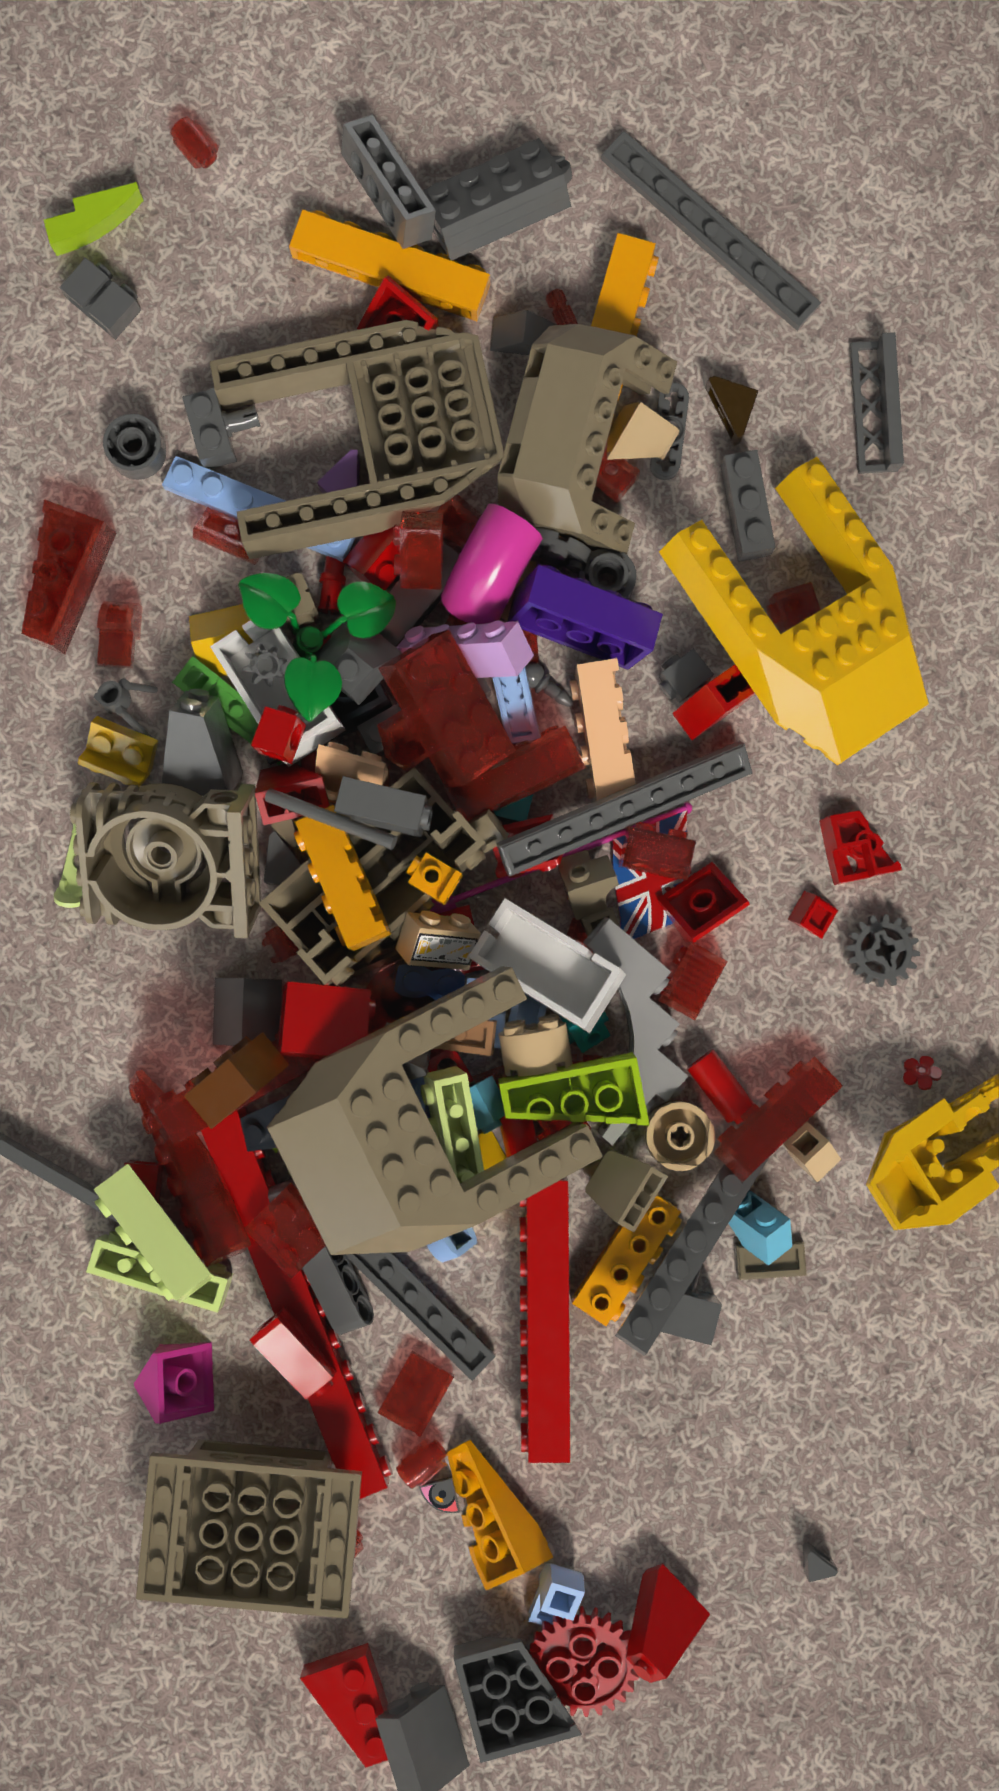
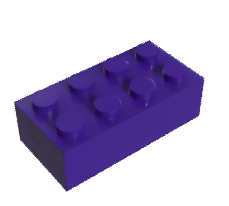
[507,565,663,670]

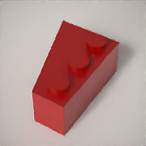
[300,1643,388,1768]

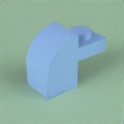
[528,1563,585,1625]

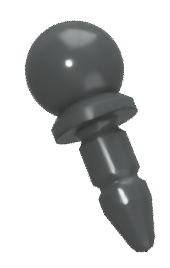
[525,661,574,707]

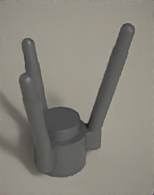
[94,678,158,738]

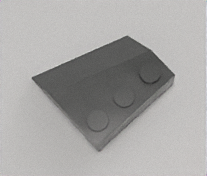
[454,1637,582,1763]

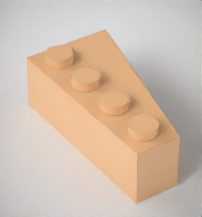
[569,658,636,801]

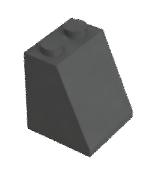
[162,689,243,796]

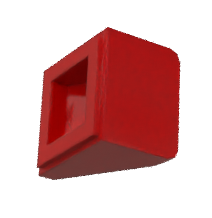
[788,891,838,939]

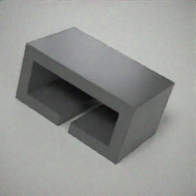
[59,258,141,340]

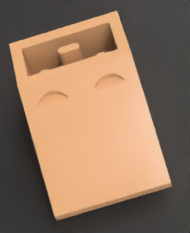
[315,742,391,804]

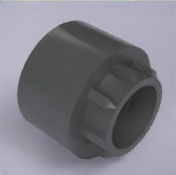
[103,414,167,480]
[578,548,636,600]

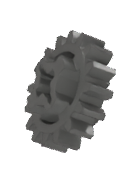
[844,914,920,987]

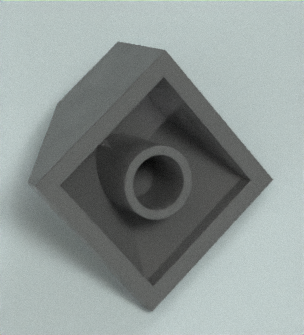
[315,622,404,705]

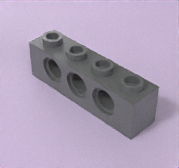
[341,114,436,249]

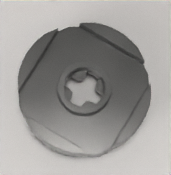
[533,528,590,573]

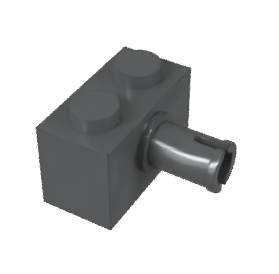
[182,388,261,469]

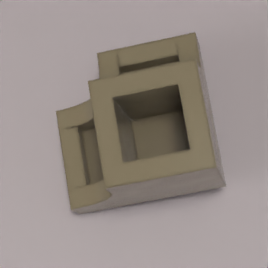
[557,850,619,920]

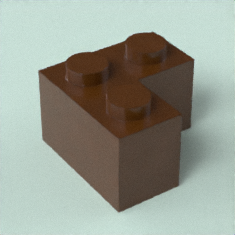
[184,1032,289,1129]

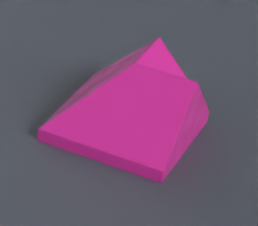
[133,1342,214,1424]

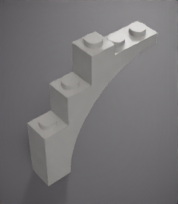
[583,917,688,1145]

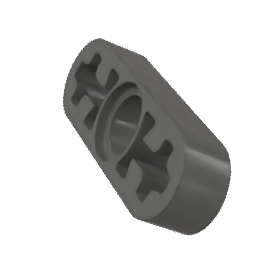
[650,383,689,480]

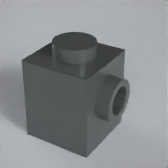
[659,648,714,703]

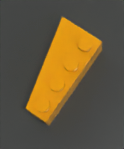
[293,805,392,951]

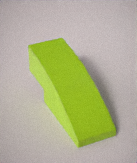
[43,182,144,256]

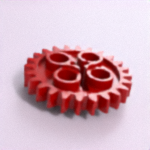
[529,1606,639,1717]

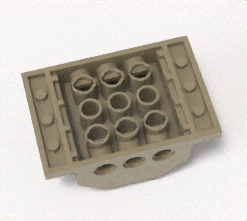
[136,1439,362,1619]

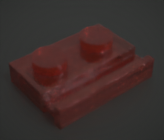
[378,1351,454,1437]

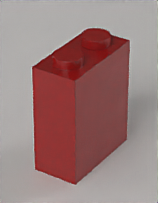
[672,665,755,740]
[277,981,376,1059]

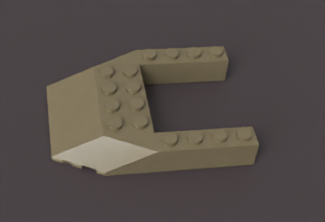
[209,320,505,559]
[267,966,603,1255]

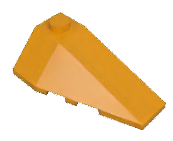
[447,1440,554,1591]

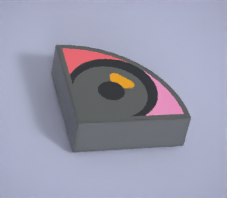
[419,1476,460,1513]

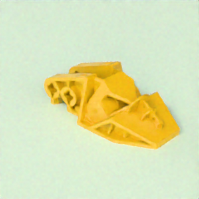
[866,1074,999,1230]

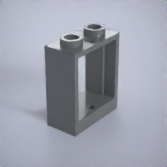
[334,776,434,837]

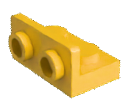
[78,716,159,787]

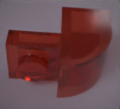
[97,601,143,668]

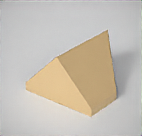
[607,402,680,460]

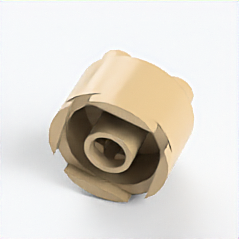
[498,1014,573,1077]
[643,1100,715,1171]

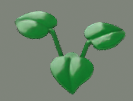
[238,573,396,722]

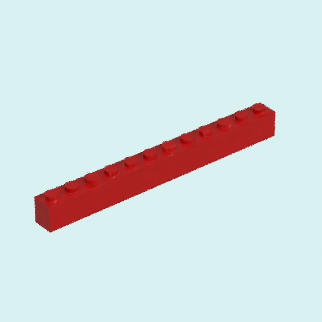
[196,1106,393,1499]

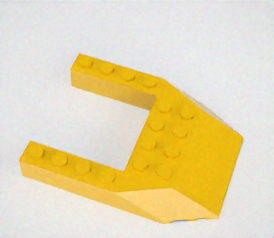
[659,457,929,765]

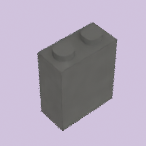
[375,1682,470,1791]

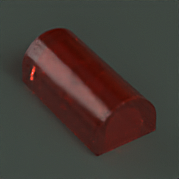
[193,507,259,565]

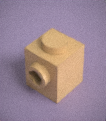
[783,1122,841,1182]

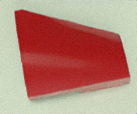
[819,810,902,885]

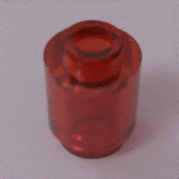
[170,116,219,169]
[396,1438,448,1489]

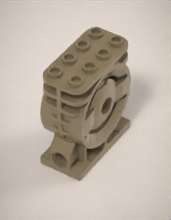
[70,782,262,938]

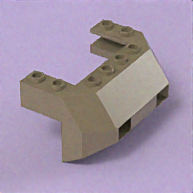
[497,324,677,555]
[259,767,486,986]

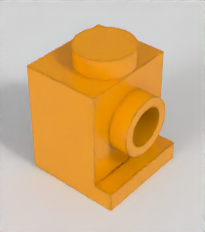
[406,853,463,905]

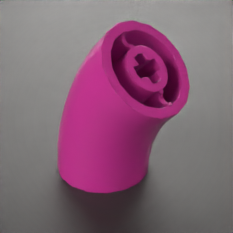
[441,504,543,624]

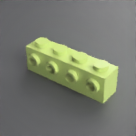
[421,1066,484,1183]
[94,1164,213,1303]
[86,1231,234,1313]

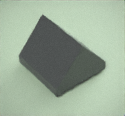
[803,1542,838,1582]

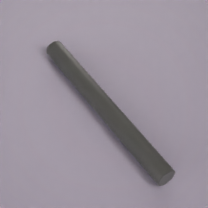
[265,788,397,850]

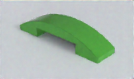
[172,656,282,765]

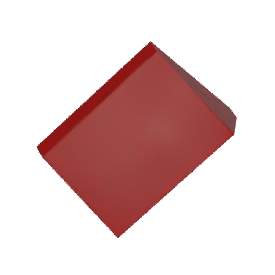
[357,275,439,331]
[657,862,750,943]

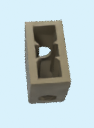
[583,1150,668,1232]

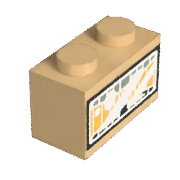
[396,911,481,970]

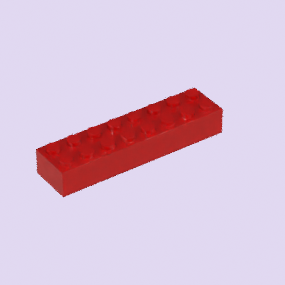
[519,1177,570,1463]

